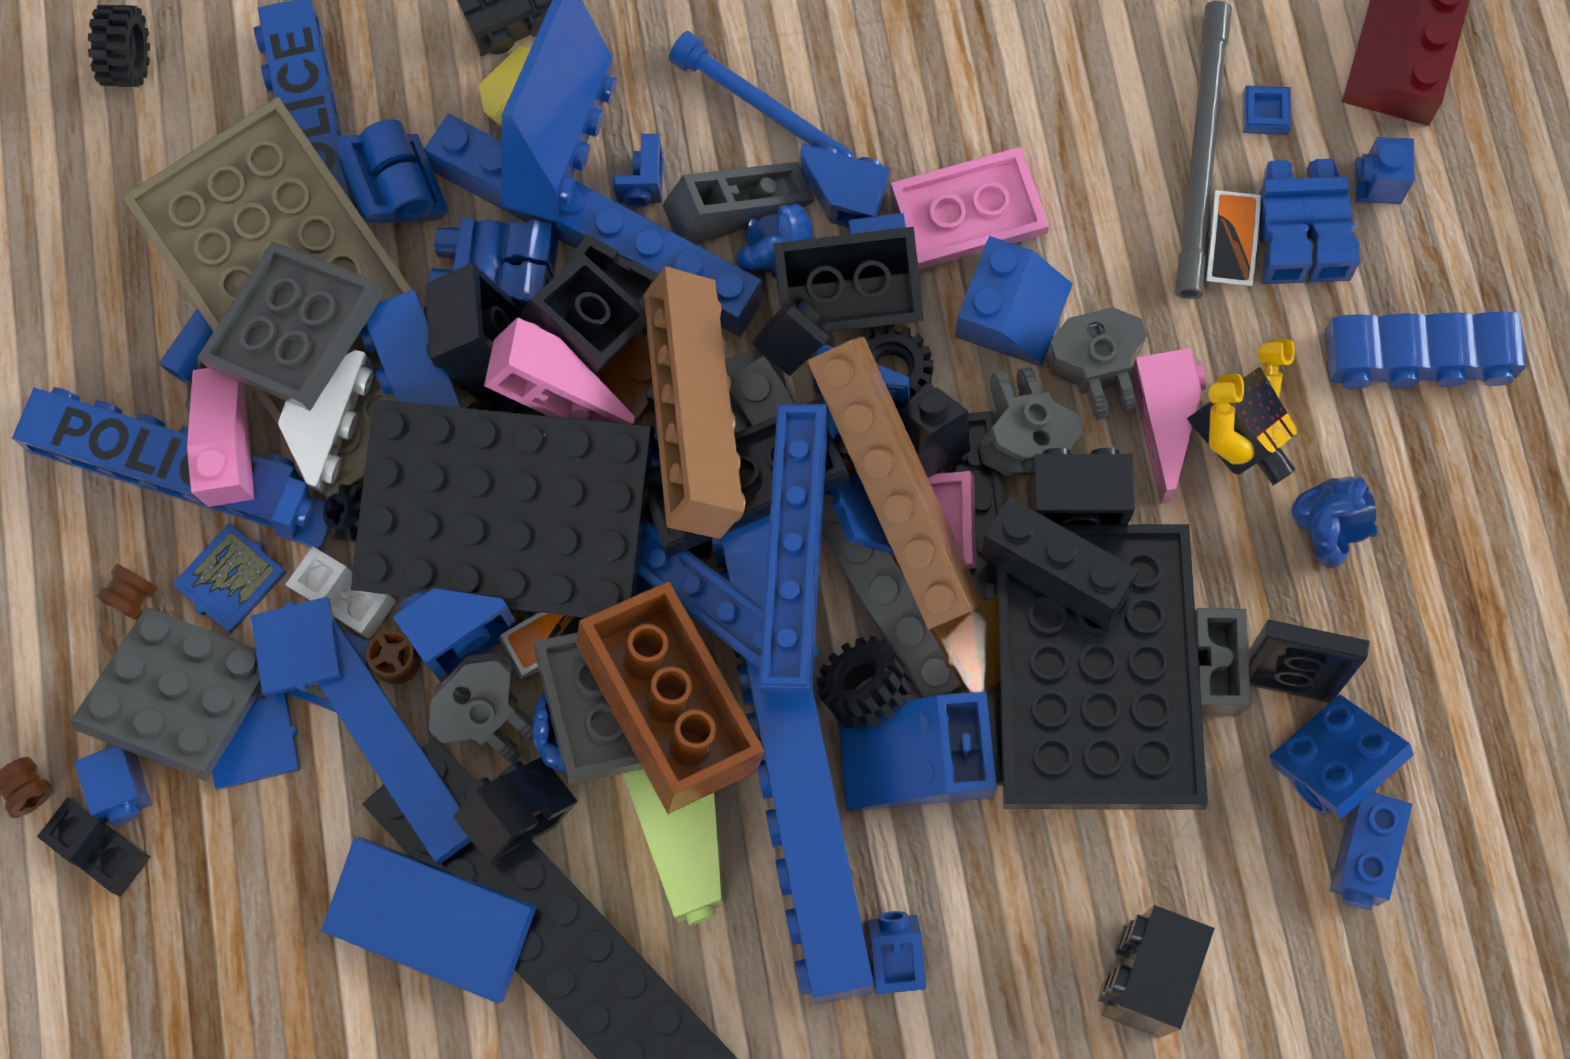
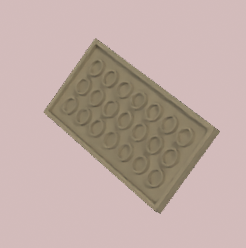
[121,97,480,498]

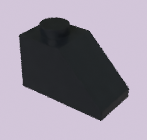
[898,387,970,478]

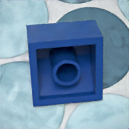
[955,236,1072,367]
[393,588,518,682]

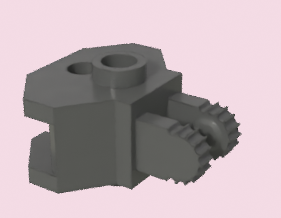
[1046,307,1147,420]
[978,367,1084,477]
[428,650,533,763]

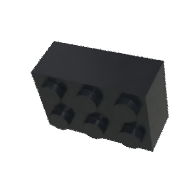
[1098,905,1215,1038]

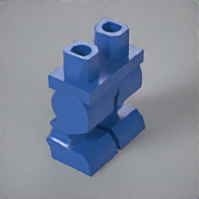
[1259,158,1360,284]
[428,217,559,308]

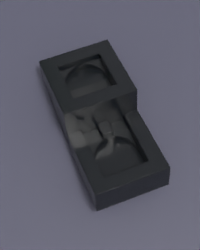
[37,797,151,897]

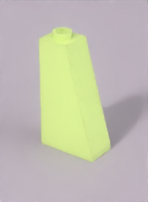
[623,769,724,926]

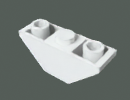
[278,350,374,493]

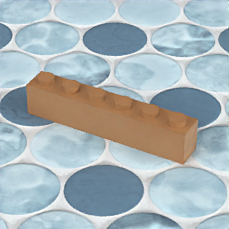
[644,266,746,539]
[807,336,983,630]

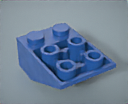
[839,691,997,811]

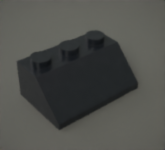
[773,227,924,332]

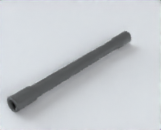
[1175,1,1232,299]

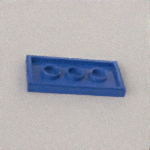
[321,837,537,1003]

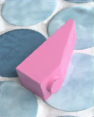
[484,318,635,425]
[1130,348,1206,504]
[187,368,255,507]

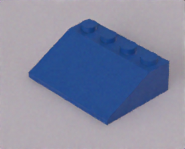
[501,0,617,221]

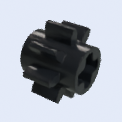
[323,484,363,542]

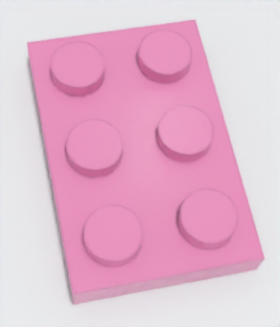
[890,147,1049,270]

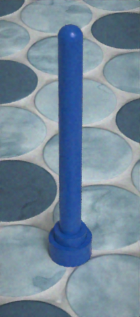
[669,31,854,158]

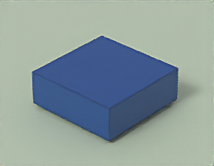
[1243,85,1291,135]

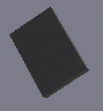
[1248,619,1370,703]

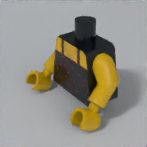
[1186,339,1297,486]

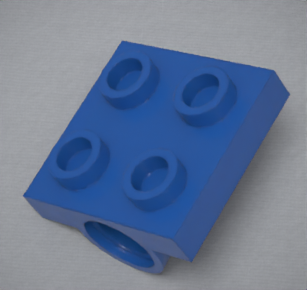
[333,119,448,223]
[1269,694,1414,819]

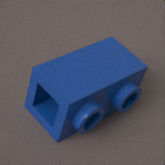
[1329,792,1412,910]

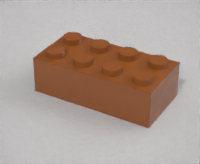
[576,581,765,814]

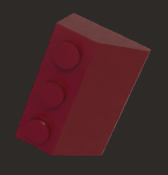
[1341,0,1470,126]

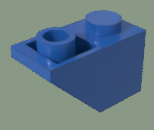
[800,144,890,228]

